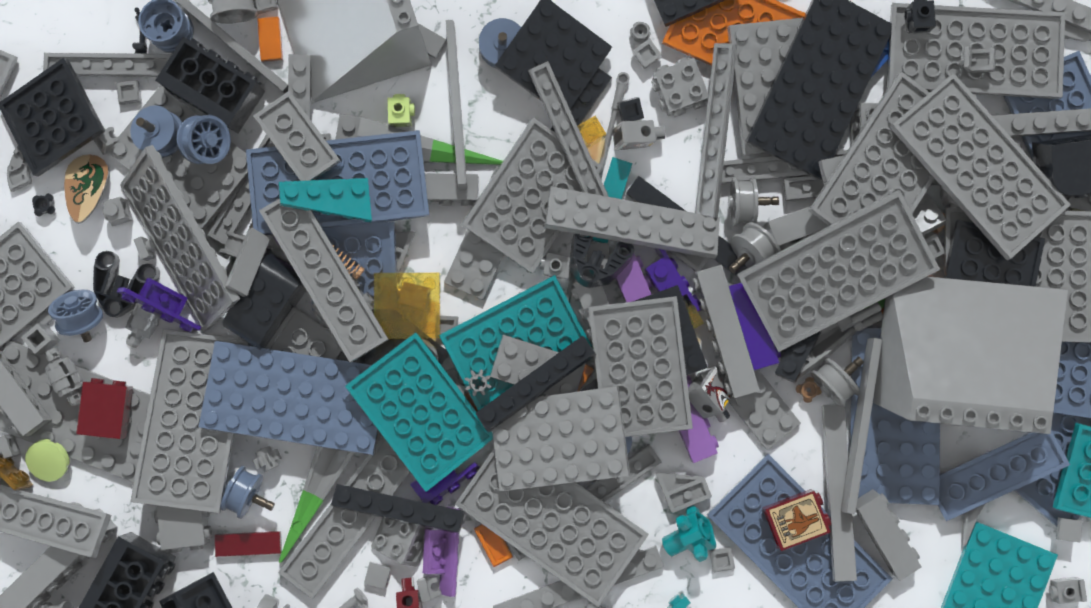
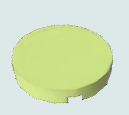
[25,439,70,482]

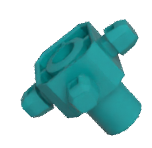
[662,505,717,562]

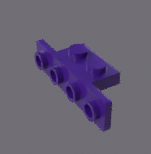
[645,248,701,314]
[117,278,201,333]
[410,462,480,505]

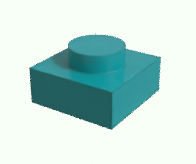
[667,593,691,608]

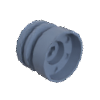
[138,0,194,53]

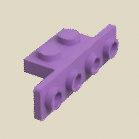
[422,507,460,597]

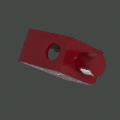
[396,577,423,608]

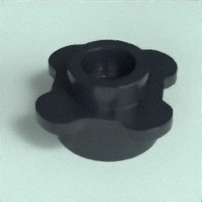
[32,193,56,217]

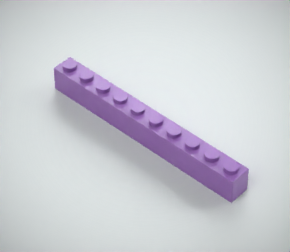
[615,254,719,463]

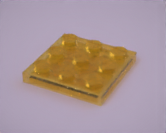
[374,272,441,339]

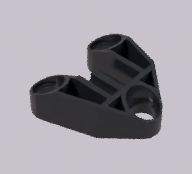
[569,233,635,288]
[93,251,160,318]

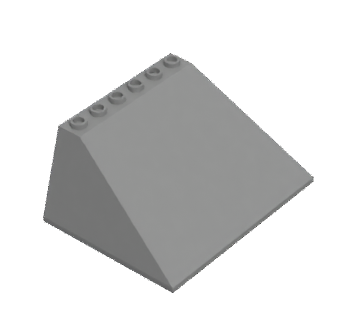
[277,0,432,104]
[873,276,1068,434]

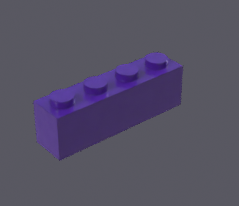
[729,282,781,370]

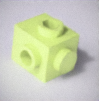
[387,94,415,127]

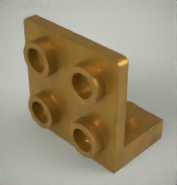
[0,455,33,490]

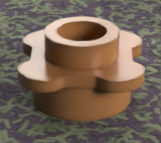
[796,377,822,403]

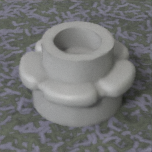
[630,22,651,43]

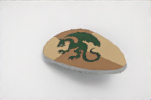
[64,154,109,224]

